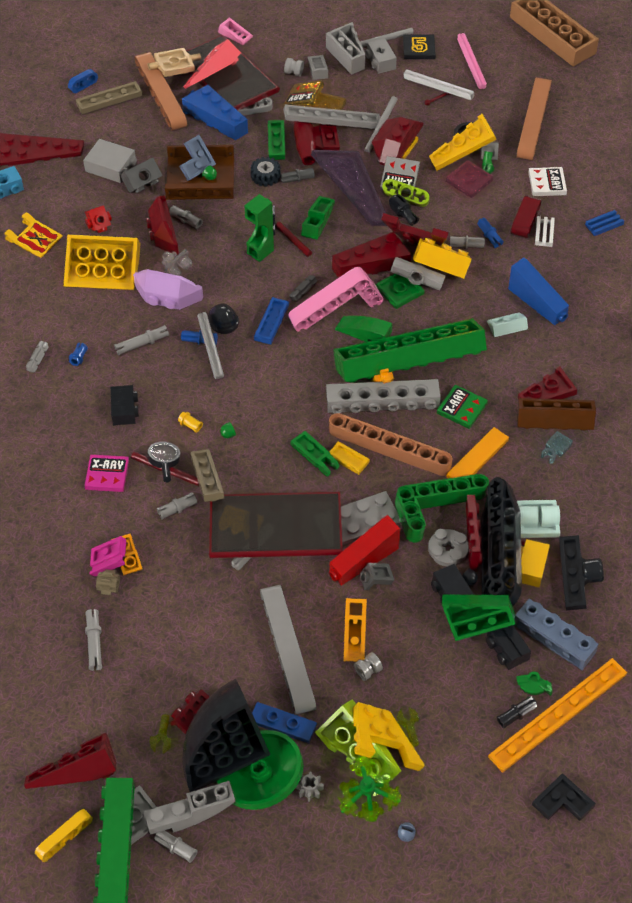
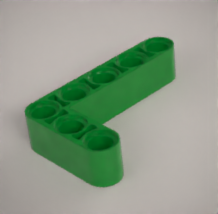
[395,474,489,543]

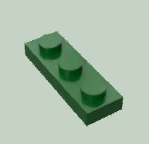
[268,120,285,160]

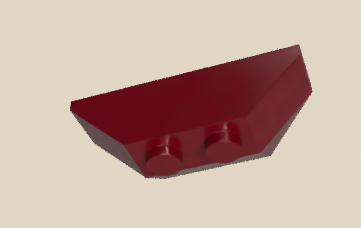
[372,117,423,166]
[146,195,179,256]

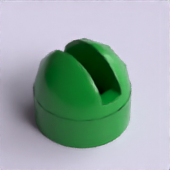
[202,165,217,180]
[220,422,236,439]

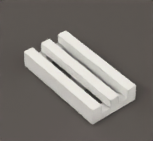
[535,216,555,247]

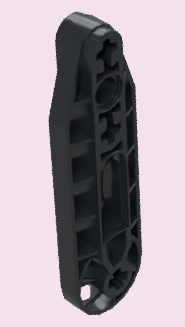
[481,477,522,607]

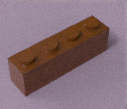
[517,398,596,431]

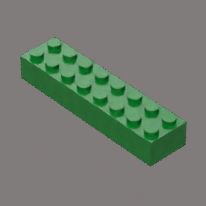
[333,318,487,383]

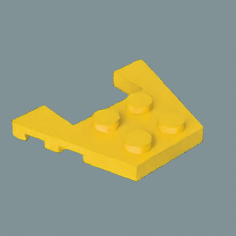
[353,702,425,771]

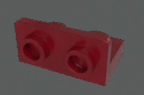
[169,689,209,734]

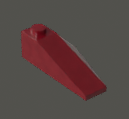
[24,733,117,789]

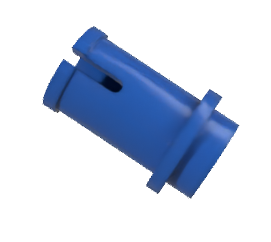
[69,343,88,366]

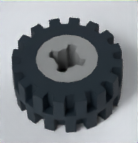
[251,157,281,187]

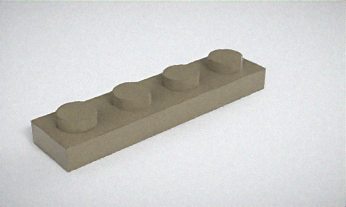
[75,81,142,114]
[190,449,224,502]

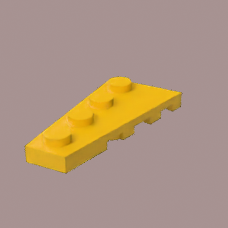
[429,114,496,171]

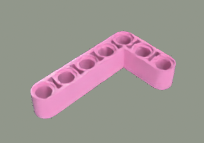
[288,267,383,332]

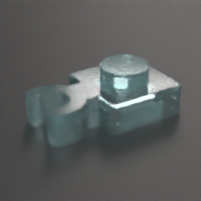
[541,431,573,464]

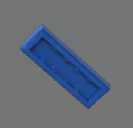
[254,297,289,345]
[252,702,317,744]

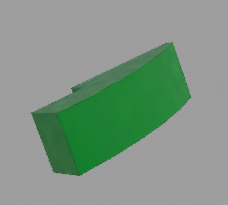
[301,196,335,240]
[335,316,392,342]

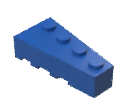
[182,85,248,140]

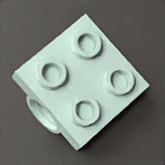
[517,500,560,538]

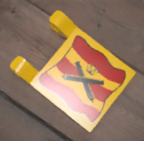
[4,212,63,258]

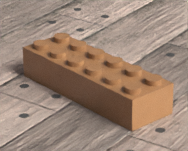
[510,0,599,67]

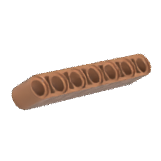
[134,52,187,131]
[516,77,552,161]
[329,413,453,476]

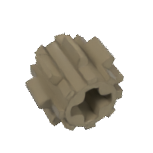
[96,569,120,595]

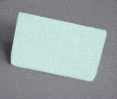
[487,312,528,337]

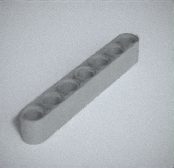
[260,585,316,715]

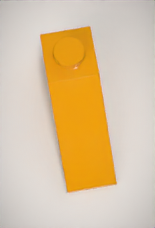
[343,598,367,662]

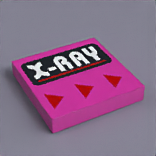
[85,455,129,492]

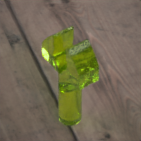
[397,707,419,747]
[149,714,172,754]

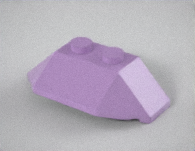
[133,269,203,310]

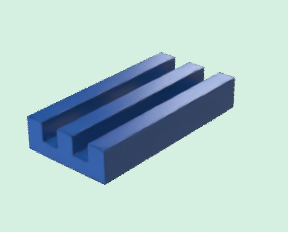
[585,210,624,236]

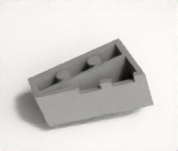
[326,22,365,75]

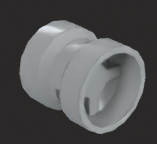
[284,58,304,77]
[354,652,383,681]

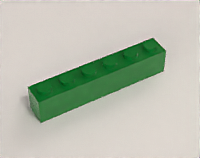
[93,778,135,903]

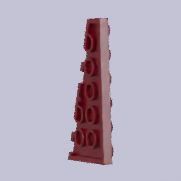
[0,133,84,166]

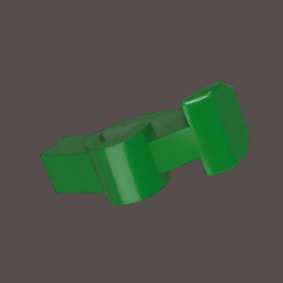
[516,672,552,696]

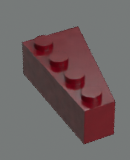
[332,232,411,278]

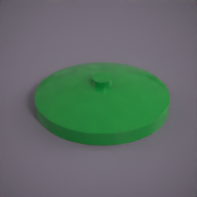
[217,730,304,810]

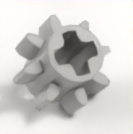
[296,772,324,801]

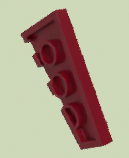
[466,495,482,572]

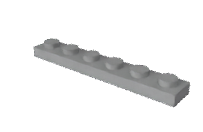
[283,104,380,129]

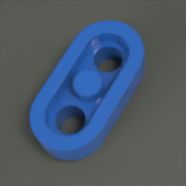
[68,69,98,93]

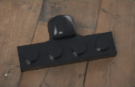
[559,535,604,611]

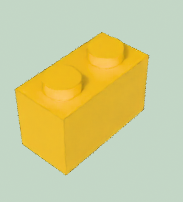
[521,539,550,588]

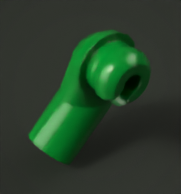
[482,151,494,174]

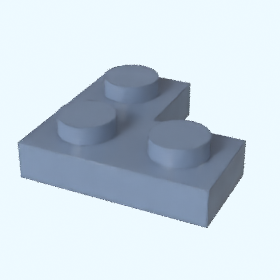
[179,135,216,181]

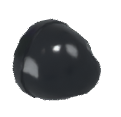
[208,303,239,334]

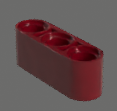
[511,196,542,238]

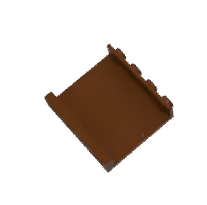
[165,145,234,200]

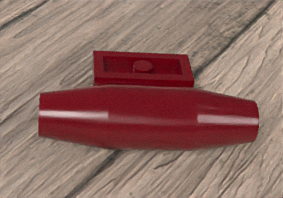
[294,121,340,166]

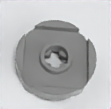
[428,529,468,566]

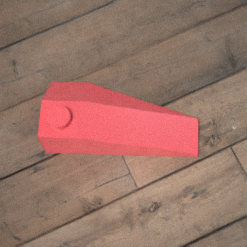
[183,39,241,89]

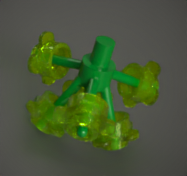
[337,755,402,822]

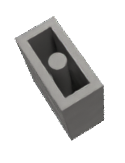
[83,139,137,183]

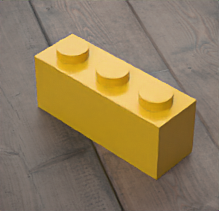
[413,238,472,279]

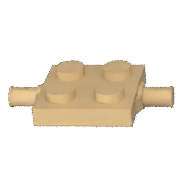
[147,48,201,77]

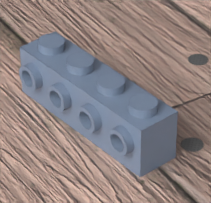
[514,599,599,670]

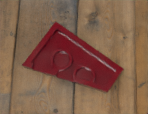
[518,367,577,399]

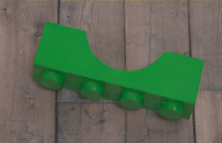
[244,194,274,262]

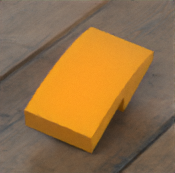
[111,533,143,576]

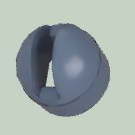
[398,822,416,842]

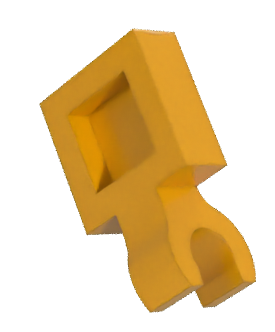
[372,368,394,384]

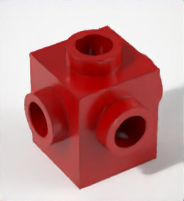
[85,205,112,233]

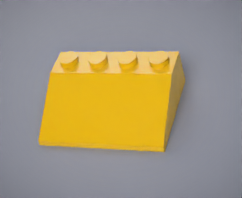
[64,235,140,290]

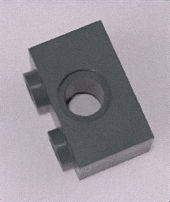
[120,158,163,193]

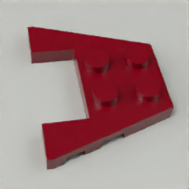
[381,213,449,246]

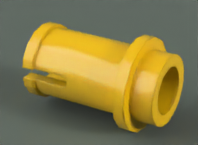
[178,412,203,433]

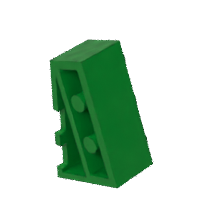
[442,594,515,641]

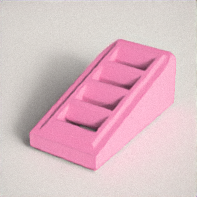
[218,17,253,45]

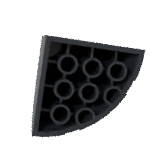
[182,679,271,792]

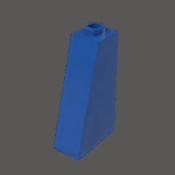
[508,258,569,325]

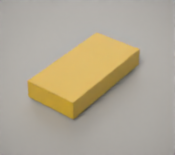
[329,441,370,475]

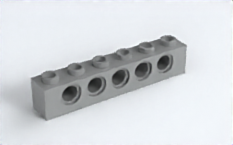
[326,379,440,414]

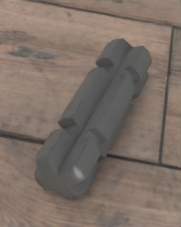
[289,275,317,302]

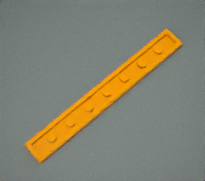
[488,658,627,773]

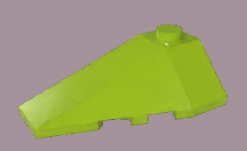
[315,699,401,786]

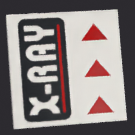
[529,167,567,196]

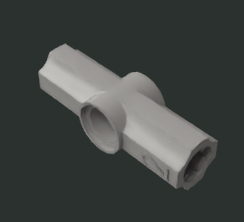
[390,257,445,290]

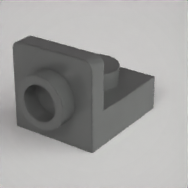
[360,563,394,590]

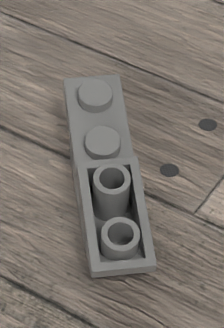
[144,781,235,835]

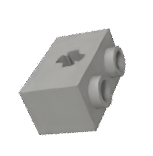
[365,38,397,74]

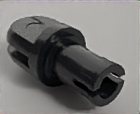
[389,194,419,226]

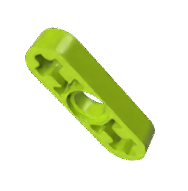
[382,179,430,207]

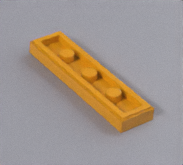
[446,427,509,479]

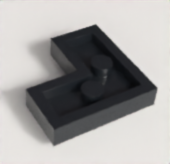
[532,773,596,821]

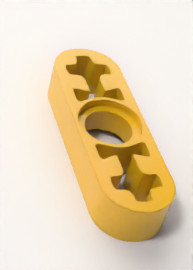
[35,809,93,862]

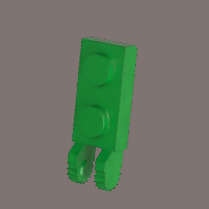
[290,431,340,477]

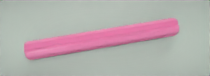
[457,33,487,89]

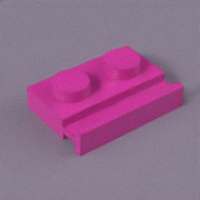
[89,536,126,576]

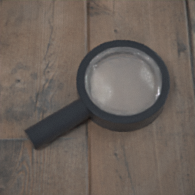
[147,442,180,483]

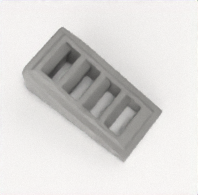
[307,55,328,80]

